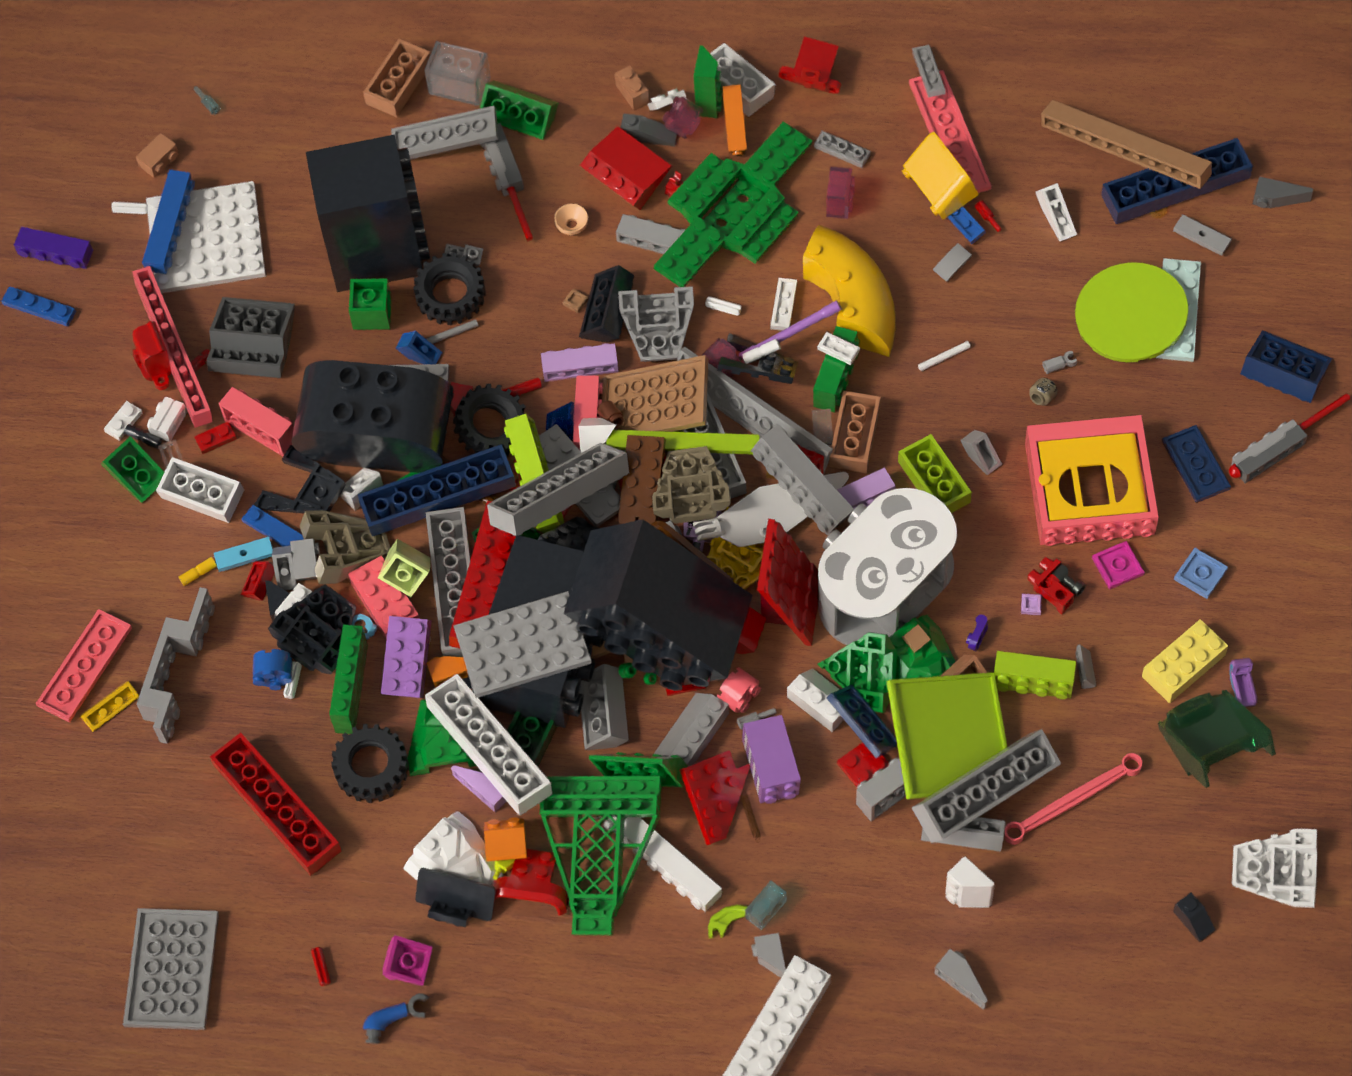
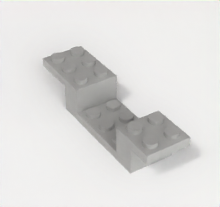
[136,587,215,744]

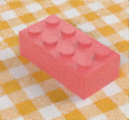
[219,387,294,457]
[348,555,420,641]

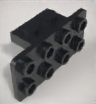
[415,867,496,928]

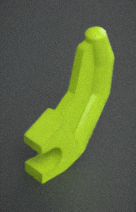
[708,904,750,939]

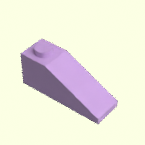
[451,765,506,812]

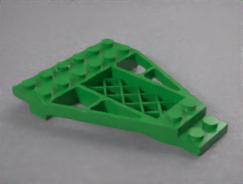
[539,776,662,936]

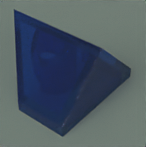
[546,402,575,442]

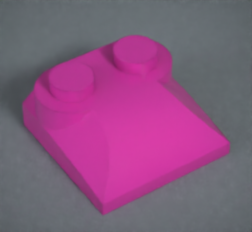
[383,935,433,986]

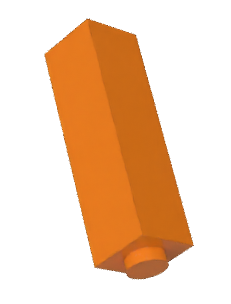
[722,84,747,156]

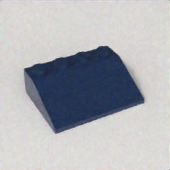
[1240,330,1332,403]

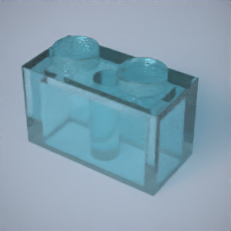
[745,881,787,930]

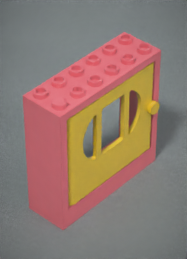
[1025,415,1158,546]

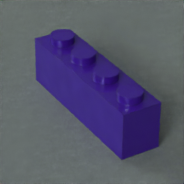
[14,227,93,269]

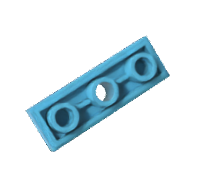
[214,537,273,572]

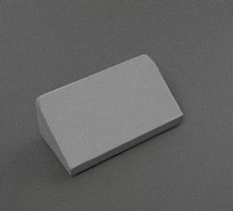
[1075,645,1096,689]

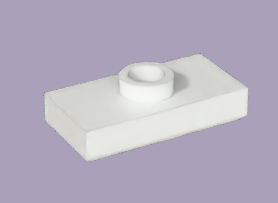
[818,332,860,365]

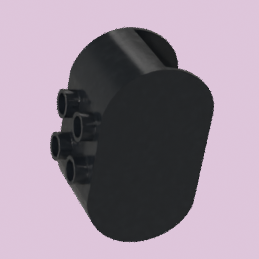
[292,360,454,473]

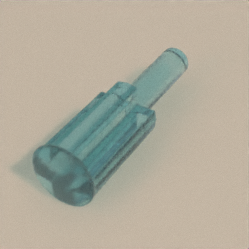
[193,86,220,115]

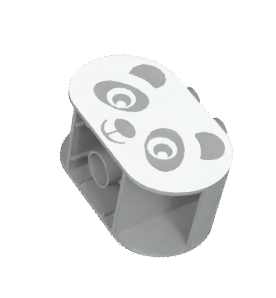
[818,488,957,645]

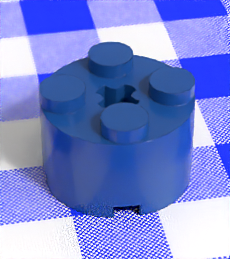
[253,649,292,690]

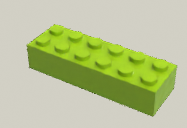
[504,414,565,534]

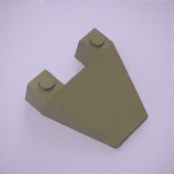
[300,510,390,584]

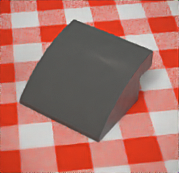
[207,297,295,378]

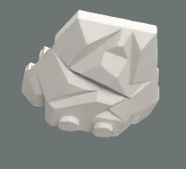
[404,811,503,885]
[1232,829,1317,908]

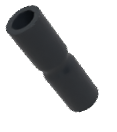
[124,424,162,449]

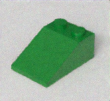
[101,436,165,503]

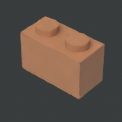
[615,65,649,110]
[136,133,179,178]

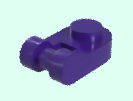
[966,614,988,651]

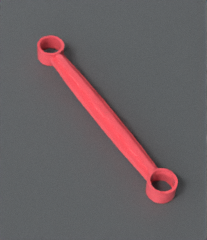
[1004,753,1142,845]

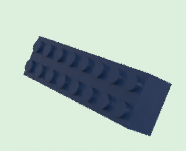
[1101,138,1253,224]
[357,444,516,537]

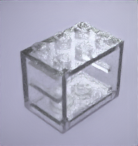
[425,41,491,106]

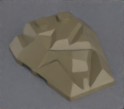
[652,446,731,524]

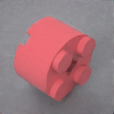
[717,667,761,713]

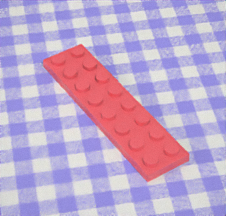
[909,70,991,193]

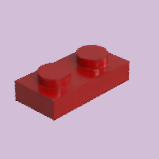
[194,421,237,455]

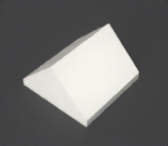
[340,468,383,511]

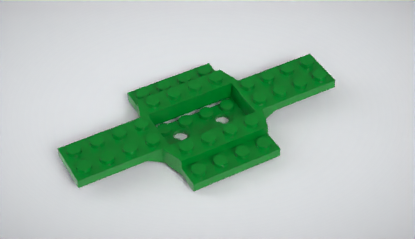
[653,121,812,287]

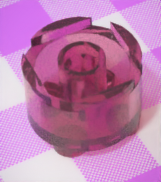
[662,96,703,139]
[702,338,745,378]

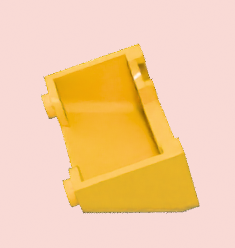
[902,131,979,220]

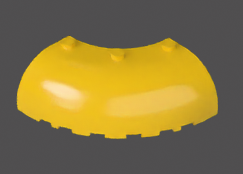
[803,225,895,357]

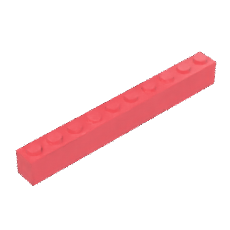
[132,266,212,428]

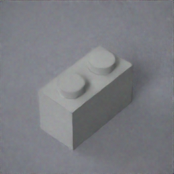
[290,538,320,581]

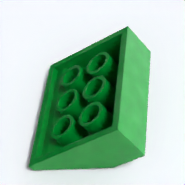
[589,752,688,788]

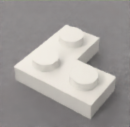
[648,88,686,110]

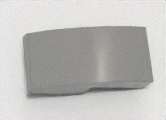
[933,243,972,282]
[444,244,483,266]

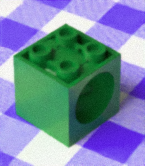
[349,279,392,330]

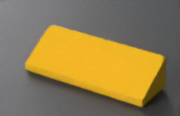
[80,681,139,732]

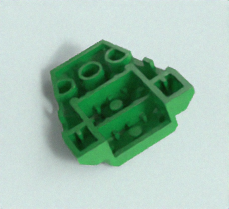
[889,615,956,680]
[408,699,477,776]

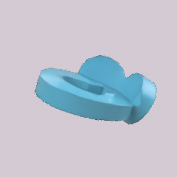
[352,614,377,639]

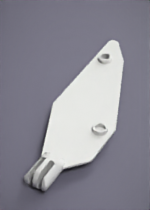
[693,472,849,547]

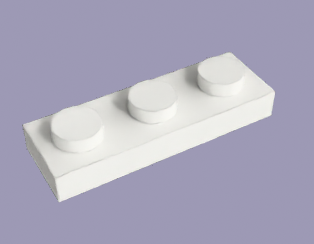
[771,278,797,331]

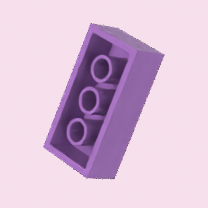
[381,616,431,698]

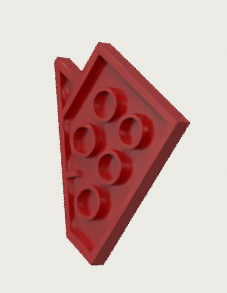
[680,750,750,845]

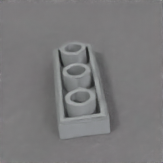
[814,131,871,168]
[1173,215,1231,256]

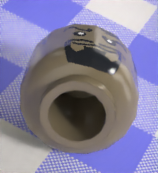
[1029,378,1057,406]

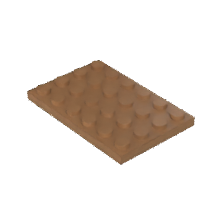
[602,355,708,432]

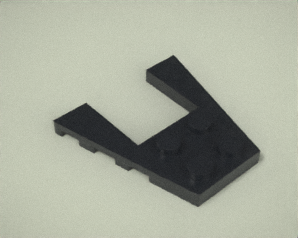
[717,333,798,384]
[254,445,346,513]

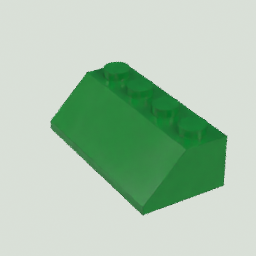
[693,45,723,119]
[480,80,558,140]

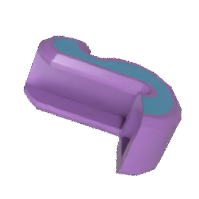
[1229,658,1257,708]

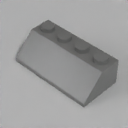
[579,664,629,750]
[654,693,729,766]

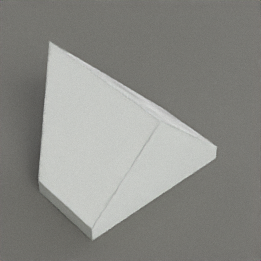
[579,418,616,453]

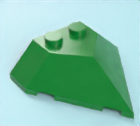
[817,632,897,713]

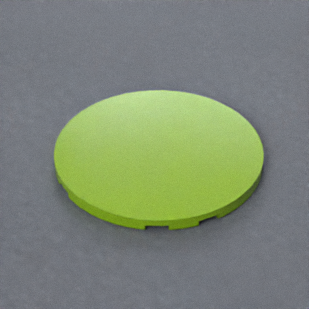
[1075,263,1188,362]

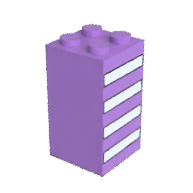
[742,715,801,804]

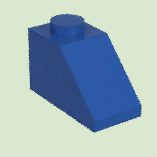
[396,331,442,364]

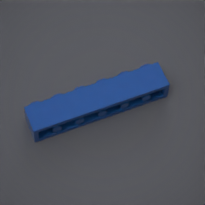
[142,170,195,275]

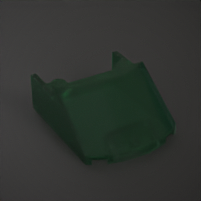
[1158,690,1276,788]

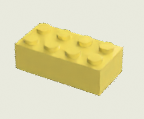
[1142,619,1228,703]

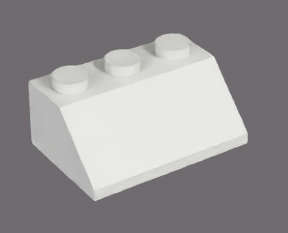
[787,668,844,732]
[945,856,994,907]

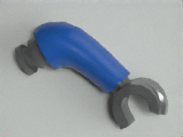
[363,993,429,1044]

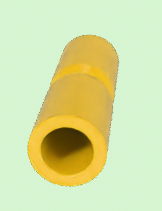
[178,557,217,586]

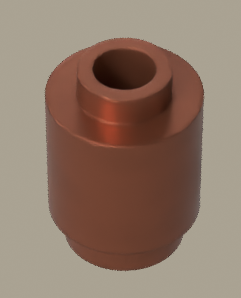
[597,401,624,428]

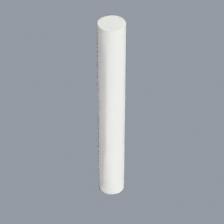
[918,341,970,371]

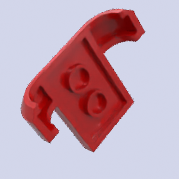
[491,849,569,916]

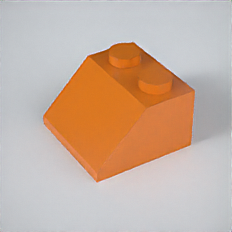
[484,817,527,862]

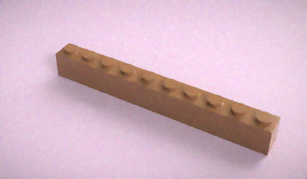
[1041,100,1212,189]

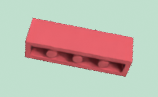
[573,376,603,450]

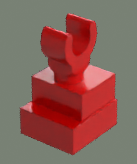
[665,171,684,197]

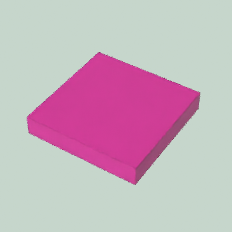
[1092,541,1144,590]

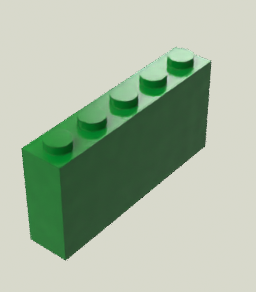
[329,625,368,734]

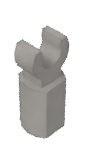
[1043,351,1077,374]

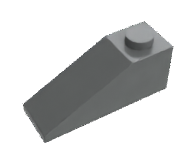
[621,113,678,146]
[1253,177,1313,208]

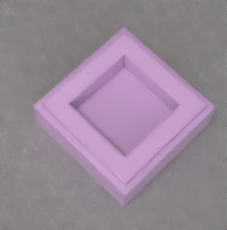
[1021,594,1041,615]

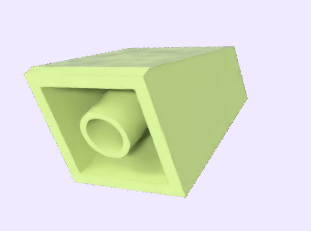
[378,539,430,597]

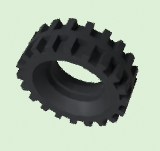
[413,253,486,325]
[453,384,528,456]
[331,724,409,803]

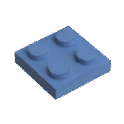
[1174,548,1228,599]

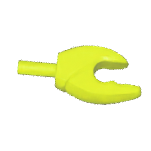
[493,859,515,880]

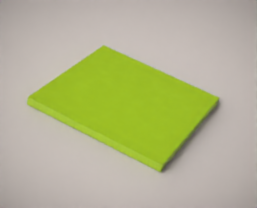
[887,672,1007,800]

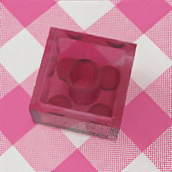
[826,167,855,219]

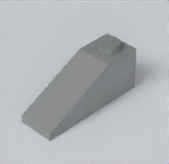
[935,949,987,1010]

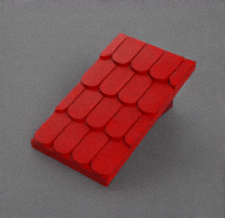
[757,519,818,646]

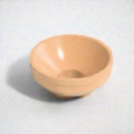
[554,204,588,235]

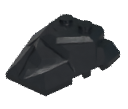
[268,584,356,675]

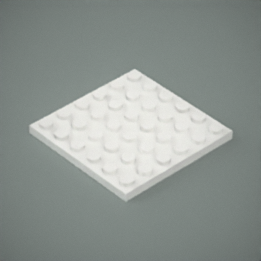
[146,181,266,293]

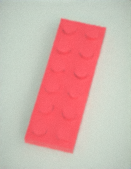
[36,609,132,723]

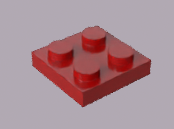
[837,742,889,787]

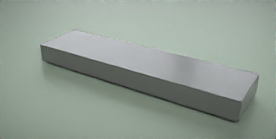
[912,45,946,97]

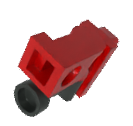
[1027,557,1086,614]

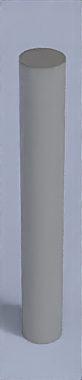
[426,319,478,344]

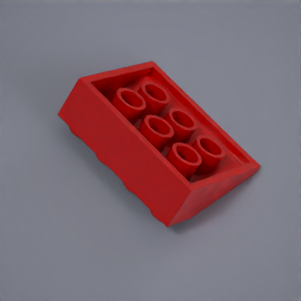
[579,126,672,210]

